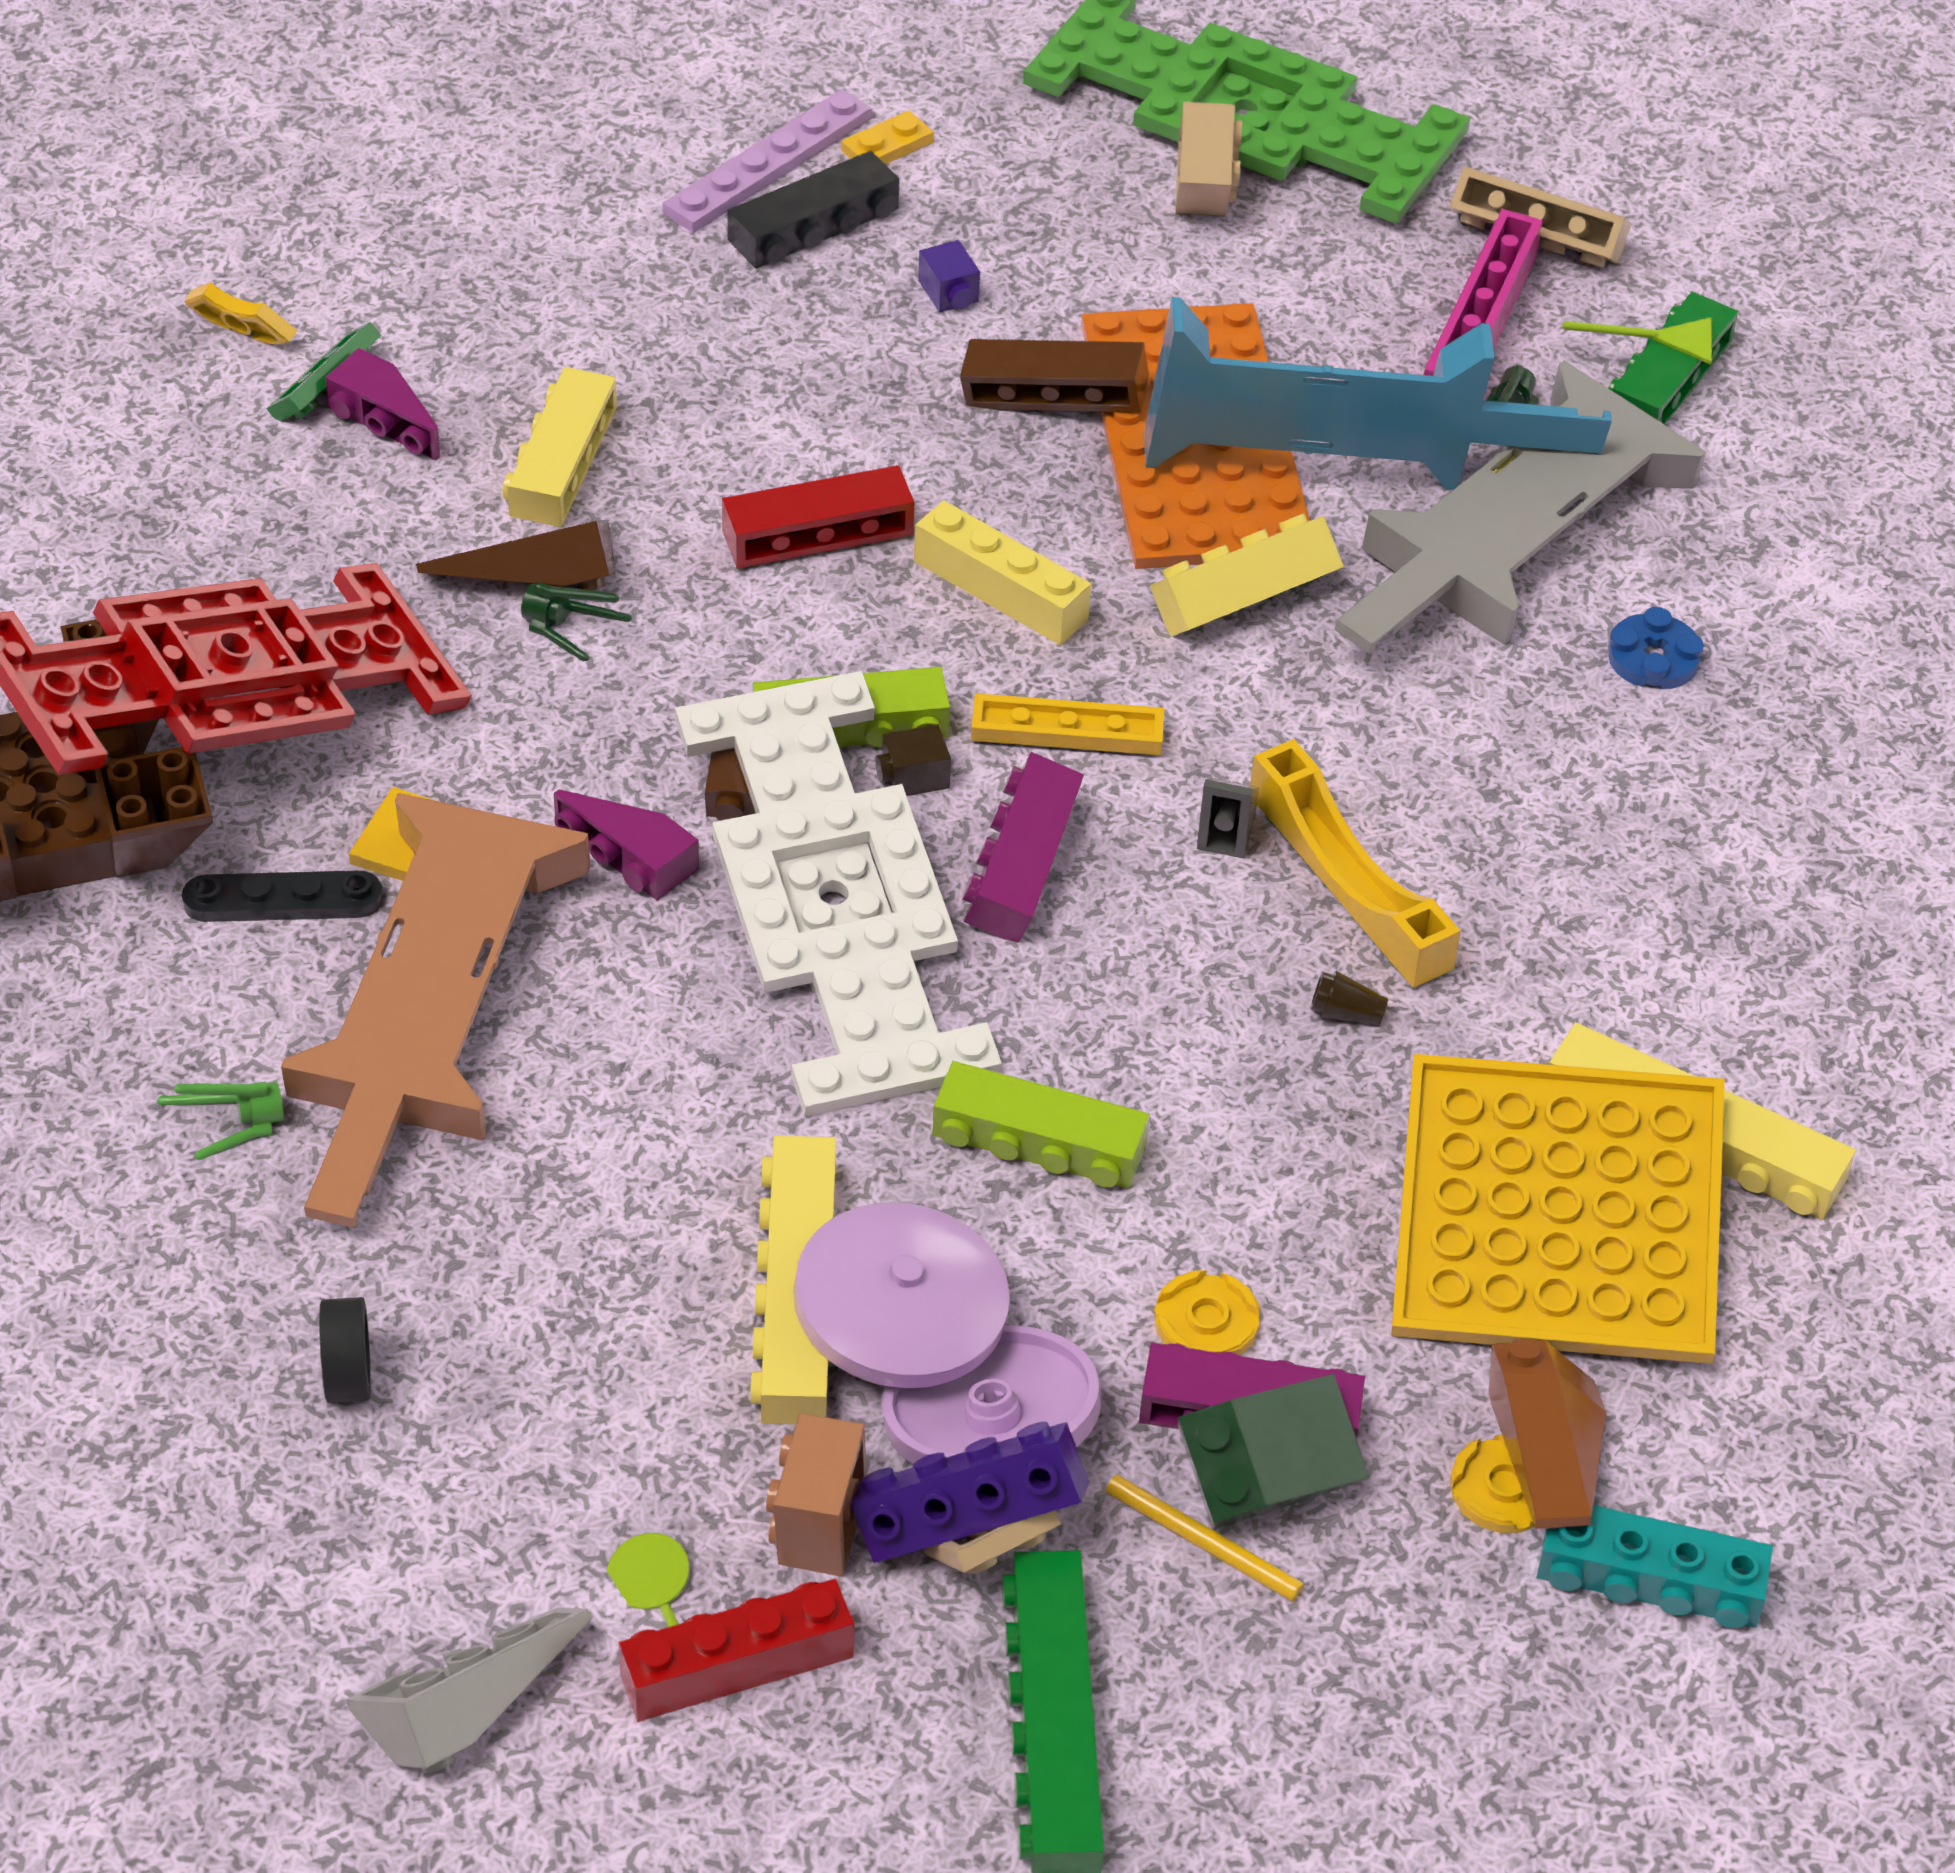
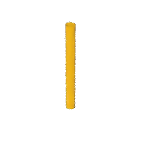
[1106,1474,1304,1602]

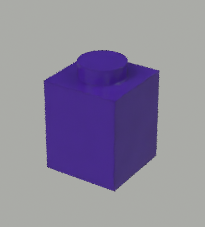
[918,240,980,313]

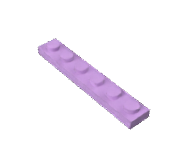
[663,89,872,233]

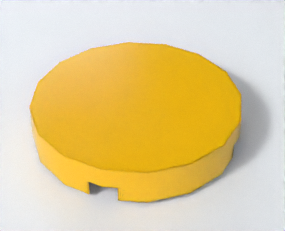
[1154,1270,1260,1355]
[1450,1435,1535,1533]

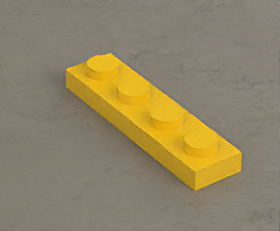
[971,693,1164,755]

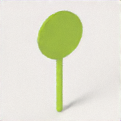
[607,1533,690,1627]

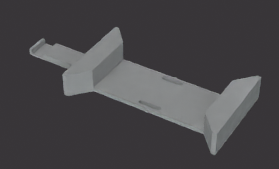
[1335,360,1706,654]

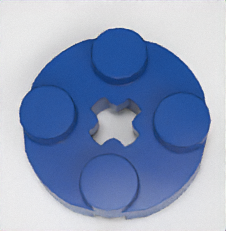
[1608,607,1704,689]

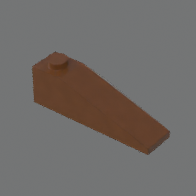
[416,520,616,590]

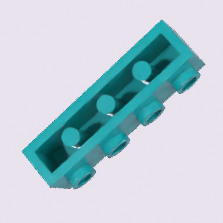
[1536,1505,1773,1628]

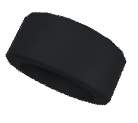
[319,1297,371,1403]

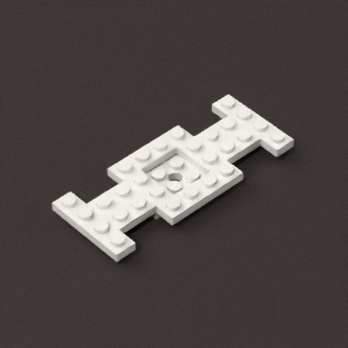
[675,671,1002,1117]

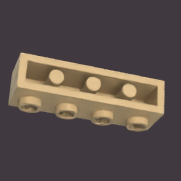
[1450,166,1632,268]

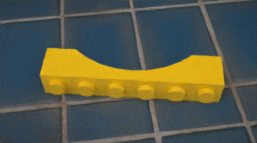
[1250,739,1461,988]

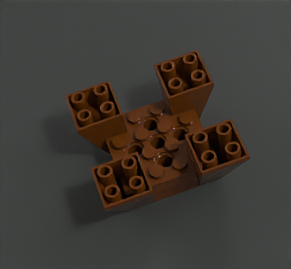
[0,619,213,901]

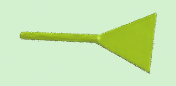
[1562,317,1712,365]

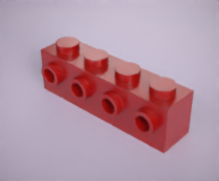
[722,465,915,569]
[619,1578,855,1722]

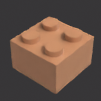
[766,1413,867,1577]

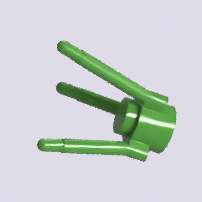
[157,1081,284,1160]

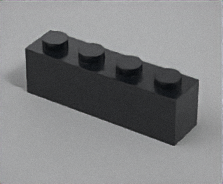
[727,150,900,269]

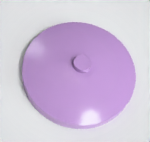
[794,1202,1010,1388]
[882,1325,1101,1464]

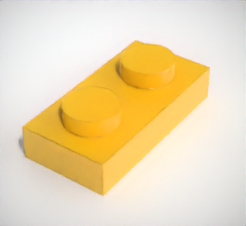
[841,110,934,164]

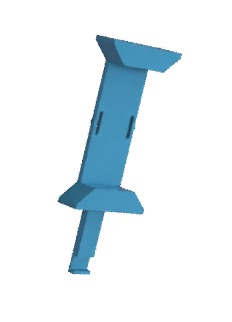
[1144,297,1612,489]

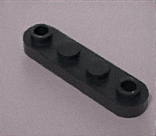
[182,870,383,922]

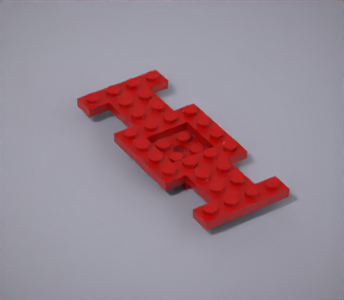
[0,563,472,775]

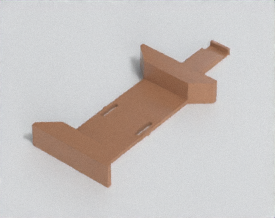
[281,793,591,1228]

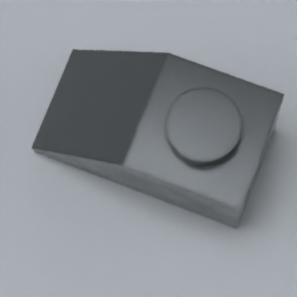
[1197,778,1259,859]

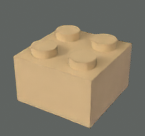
[1175,102,1242,216]

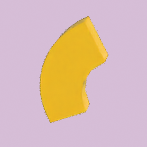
[184,282,297,345]

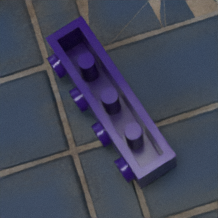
[850,1422,1090,1563]

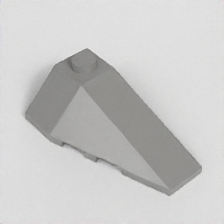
[346,1608,591,1773]

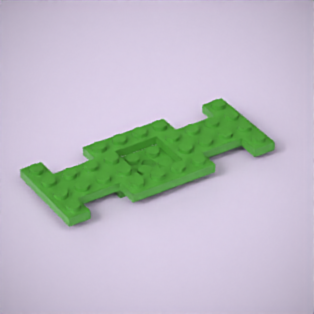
[1023,0,1471,224]

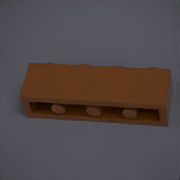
[960,339,1149,412]

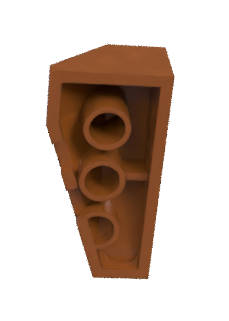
[1489,1339,1607,1529]

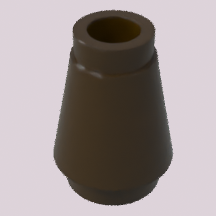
[1310,970,1388,1026]

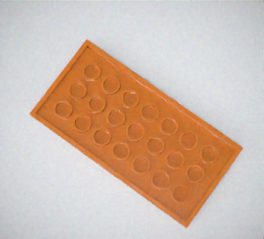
[1081,303,1310,569]

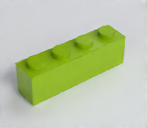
[753,666,950,749]
[932,1060,1150,1189]

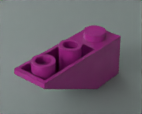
[325,348,440,460]
[554,789,699,901]

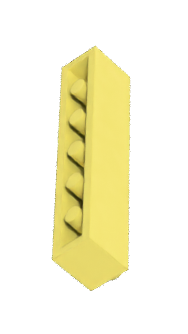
[1549,1022,1856,1220]
[750,1136,836,1424]

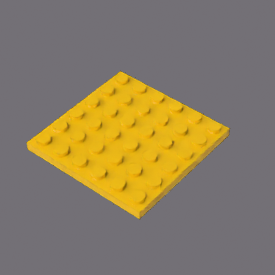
[1391,1054,1725,1364]

